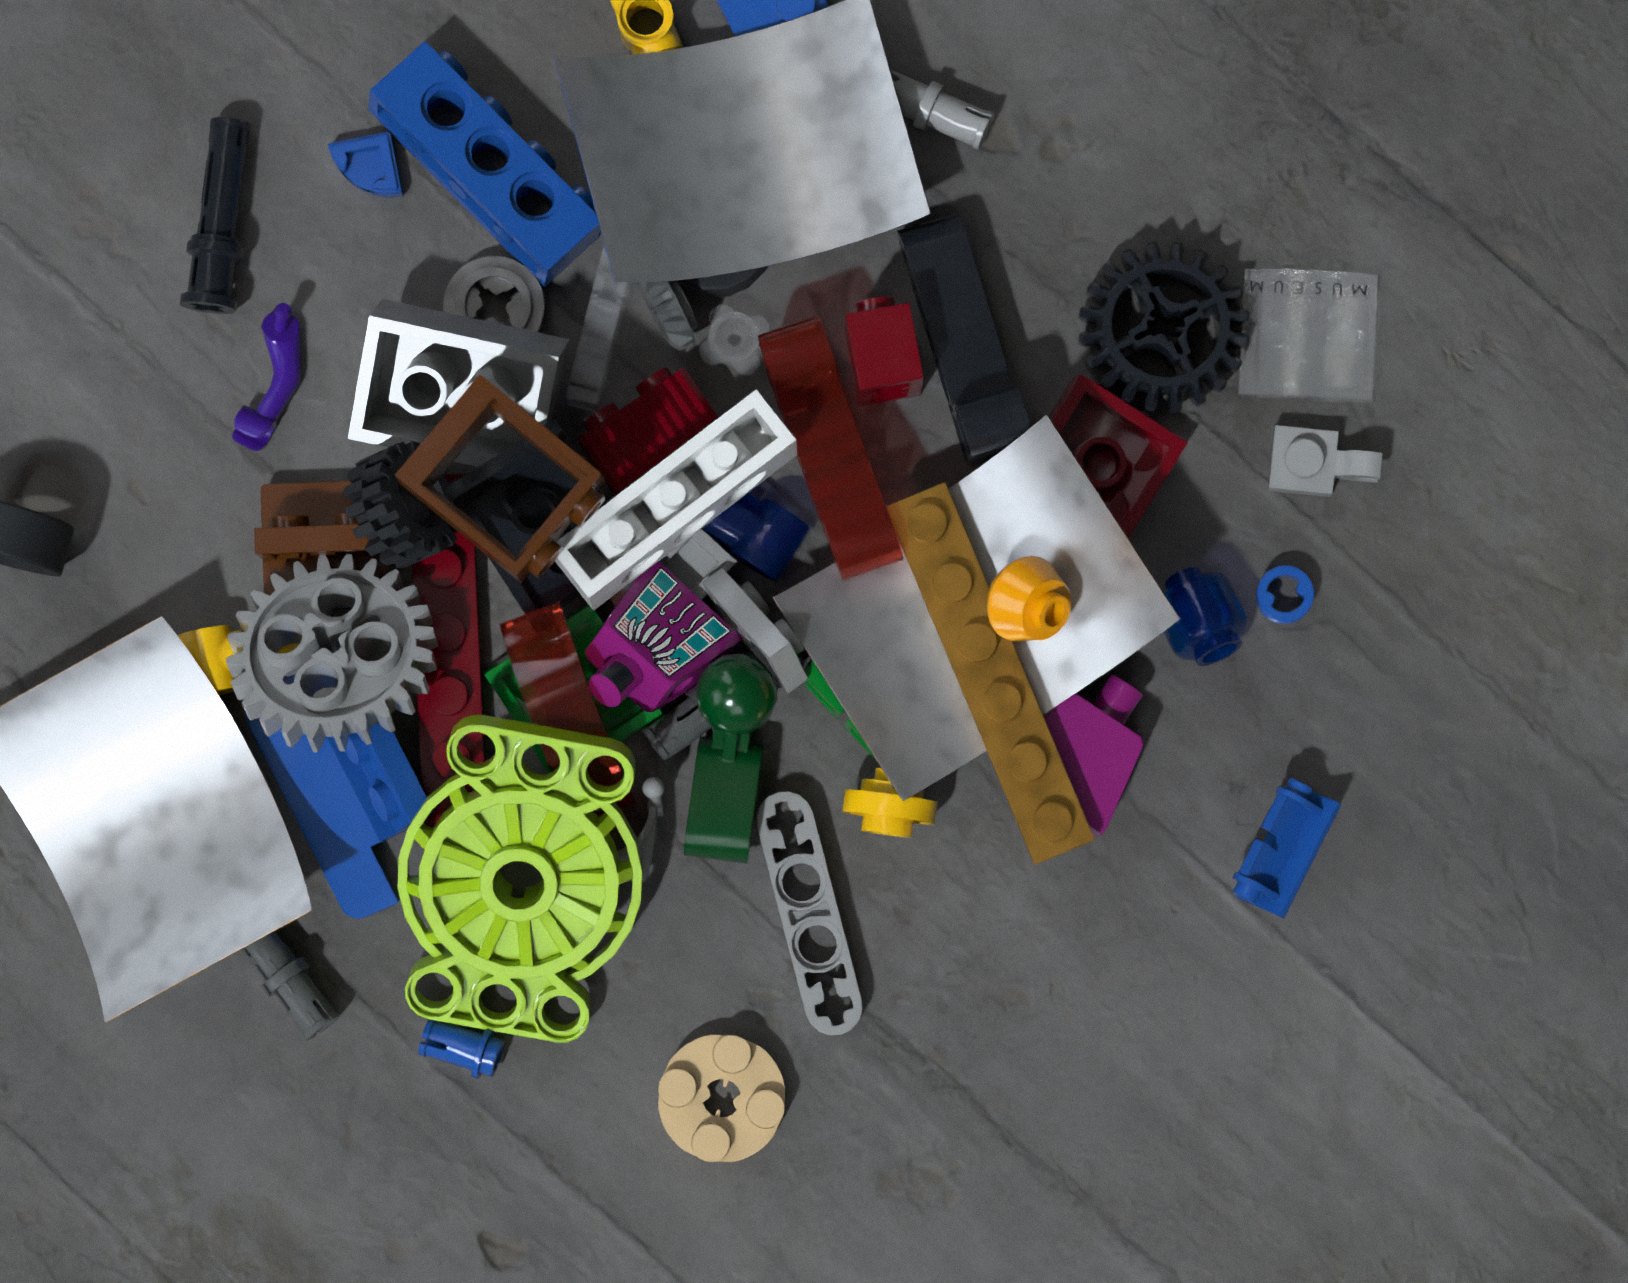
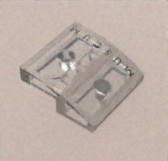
[1239,269,1381,402]

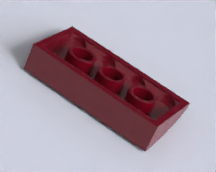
[1048,374,1188,539]

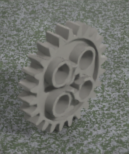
[226,554,438,752]

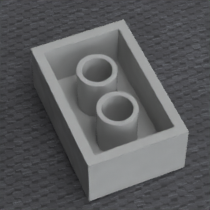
[348,299,570,467]

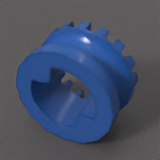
[1256,565,1314,624]

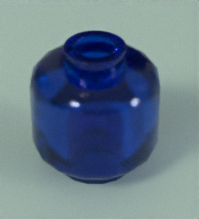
[1163,567,1249,666]

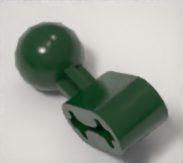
[684,654,777,864]

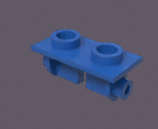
[1232,778,1342,919]

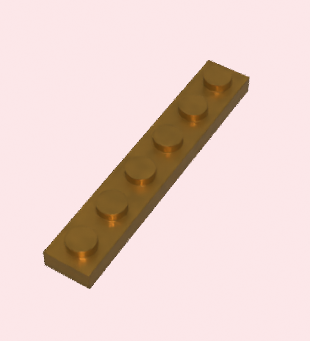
[885,482,1095,865]

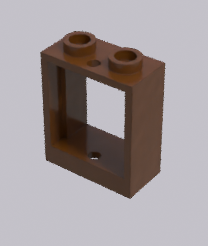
[395,374,605,583]

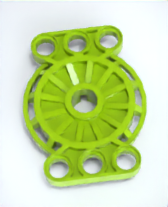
[397,715,643,1042]

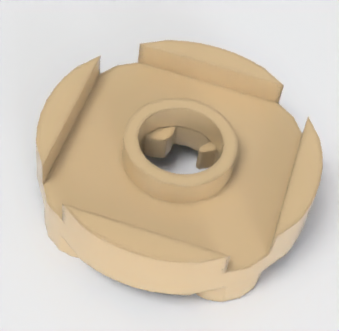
[658,1034,785,1162]

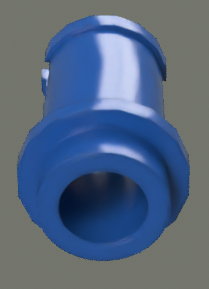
[418,1019,505,1079]

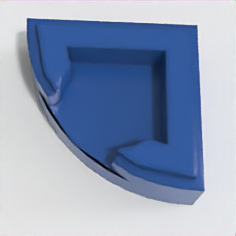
[328,131,404,198]

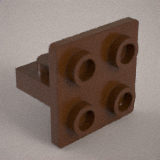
[254,481,392,609]

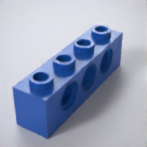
[368,41,600,288]

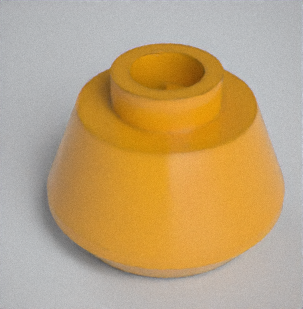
[987,556,1071,641]

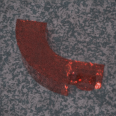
[499,602,635,817]

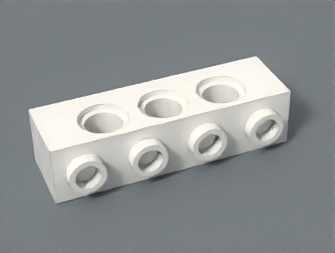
[555,390,797,611]

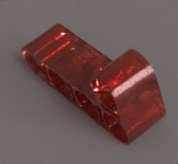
[757,314,904,582]

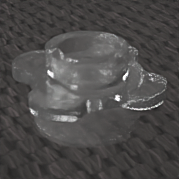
[699,305,770,376]

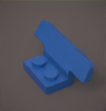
[245,682,434,919]

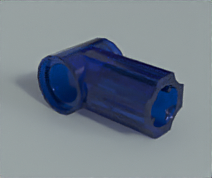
[701,493,811,582]

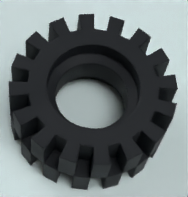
[343,441,458,568]

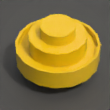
[842,768,938,838]

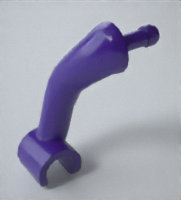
[232,303,301,451]

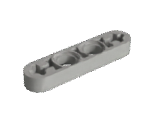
[757,792,862,1035]

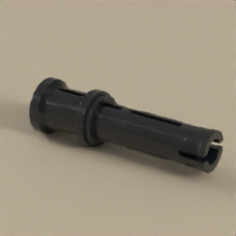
[179,117,251,314]

